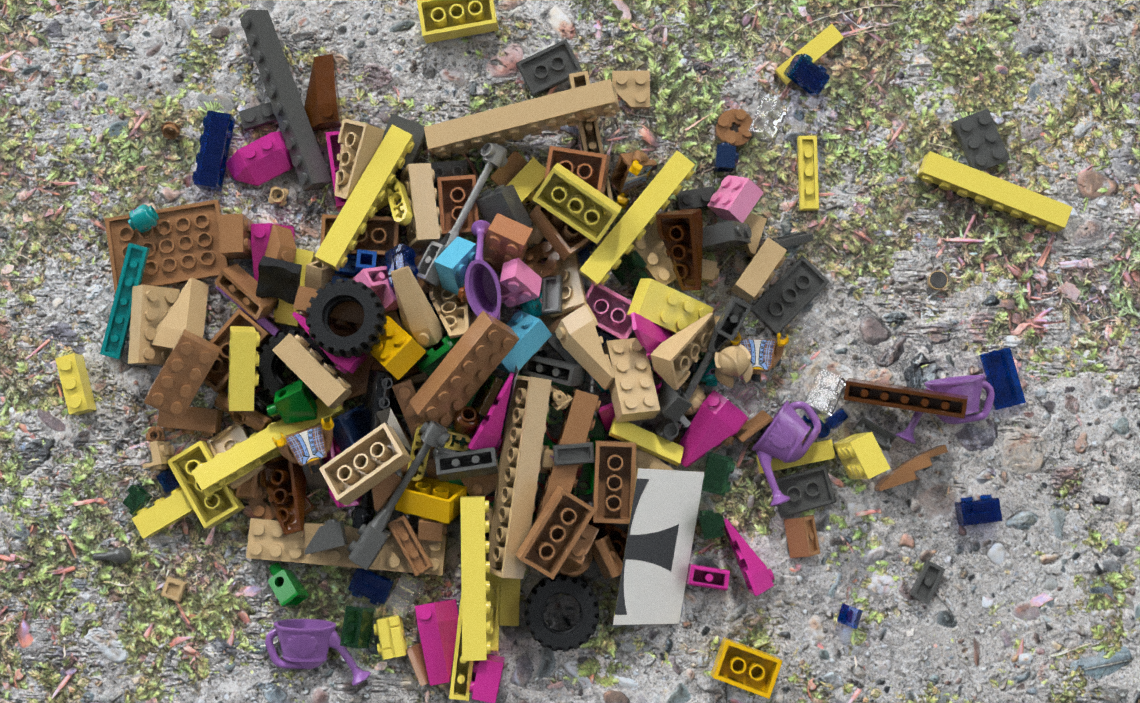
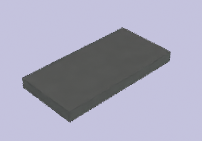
[750,255,830,335]

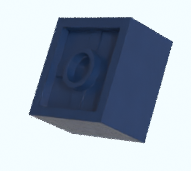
[333,403,371,452]

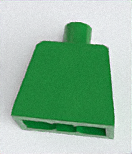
[267,379,318,424]
[268,562,310,608]

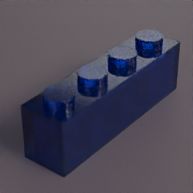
[192,110,235,192]

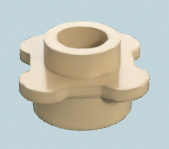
[268,186,289,206]

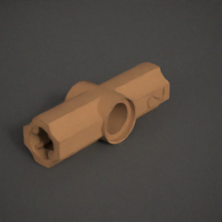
[214,391,272,432]

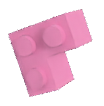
[500,258,542,308]
[353,265,398,311]

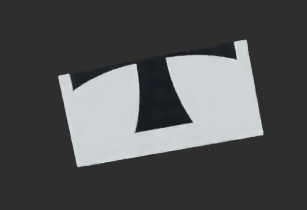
[613,468,704,625]

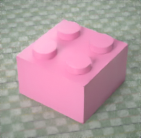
[707,175,764,223]

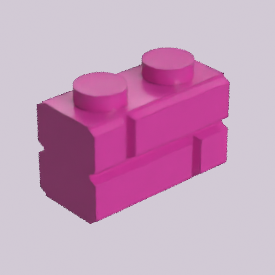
[686,563,730,591]

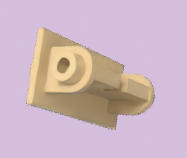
[549,385,573,411]

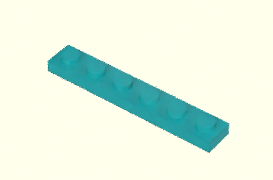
[100,243,150,359]

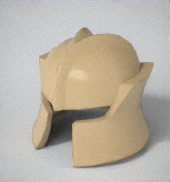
[714,344,753,388]

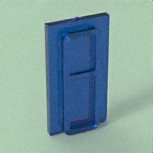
[980,347,1026,410]

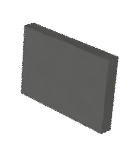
[516,39,583,97]
[775,465,836,518]

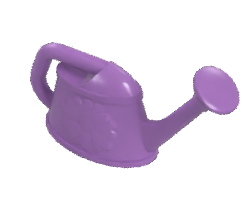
[465,220,502,320]
[896,375,995,444]
[751,400,821,507]
[265,619,371,686]

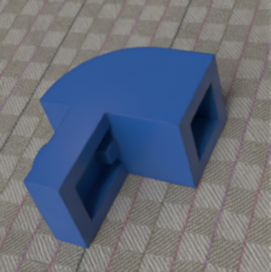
[335,249,377,277]

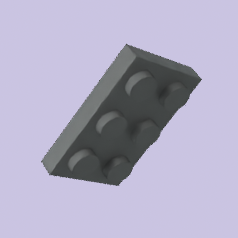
[951,109,1010,171]

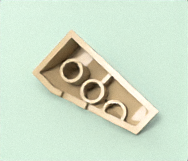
[334,118,385,200]
[391,266,445,348]
[152,278,209,351]
[429,284,472,339]
[555,304,615,390]
[651,313,715,390]

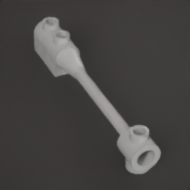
[413,142,508,287]

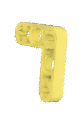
[376,178,413,226]
[407,424,471,481]

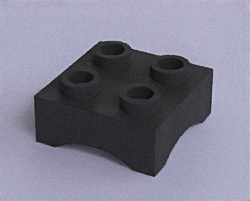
[256,256,302,305]

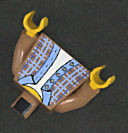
[610,150,657,209]
[730,332,789,383]
[272,417,334,474]

